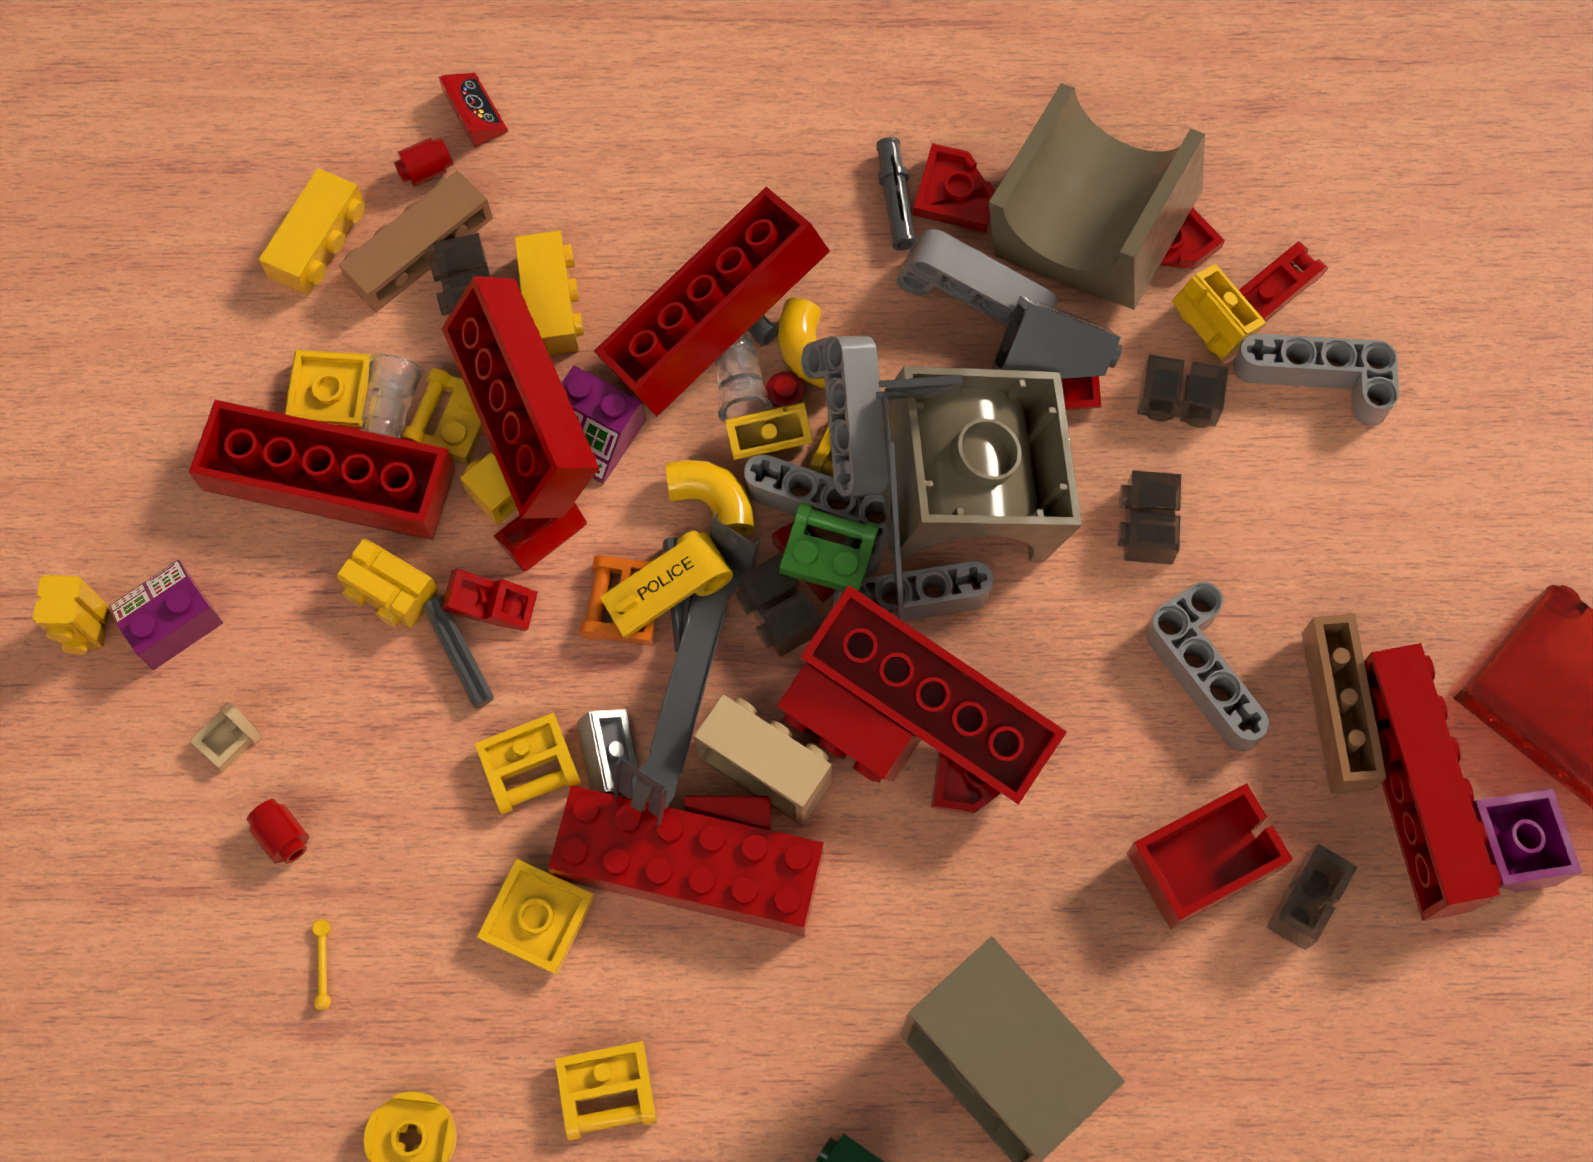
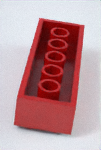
[594,186,830,417]
[441,276,599,519]
[189,400,456,540]
[800,585,1067,805]
[1364,643,1501,921]
[548,785,824,937]

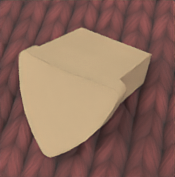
[190,702,262,772]

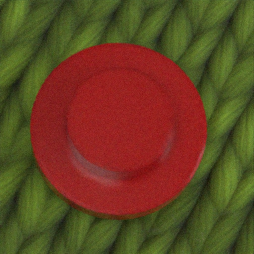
[766,371,805,408]

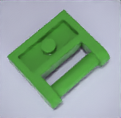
[779,502,880,592]

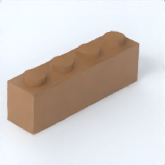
[338,170,493,313]
[1302,614,1387,794]

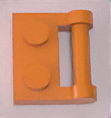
[578,555,657,646]

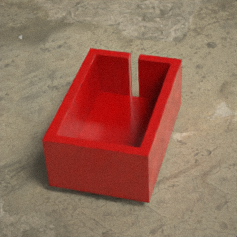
[777,663,921,783]
[1126,783,1293,929]

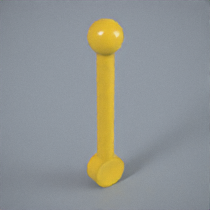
[312,919,331,1011]

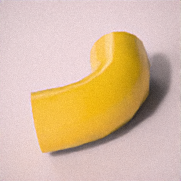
[777,298,826,390]
[666,460,755,536]

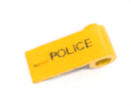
[600,531,733,639]

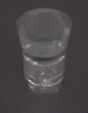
[715,334,773,423]
[361,353,424,438]

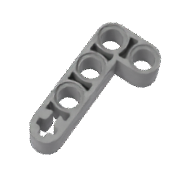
[896,229,1058,326]
[1233,334,1399,426]
[801,336,888,497]
[744,454,889,578]
[833,561,993,621]
[1146,582,1269,751]

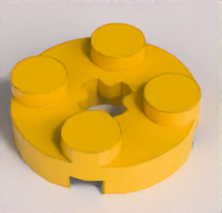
[364,1091,457,1162]

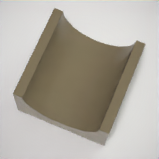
[989,83,1205,310]
[881,366,1082,561]
[900,936,1125,1162]

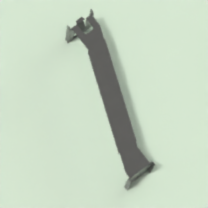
[876,375,963,622]
[613,513,760,828]

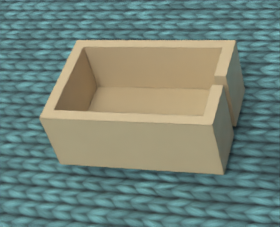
[694,694,832,826]

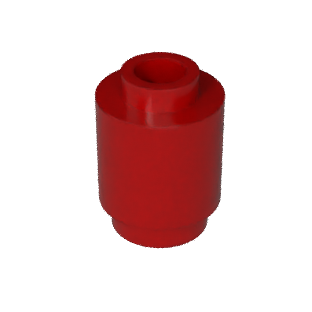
[393,137,454,187]
[247,799,309,864]

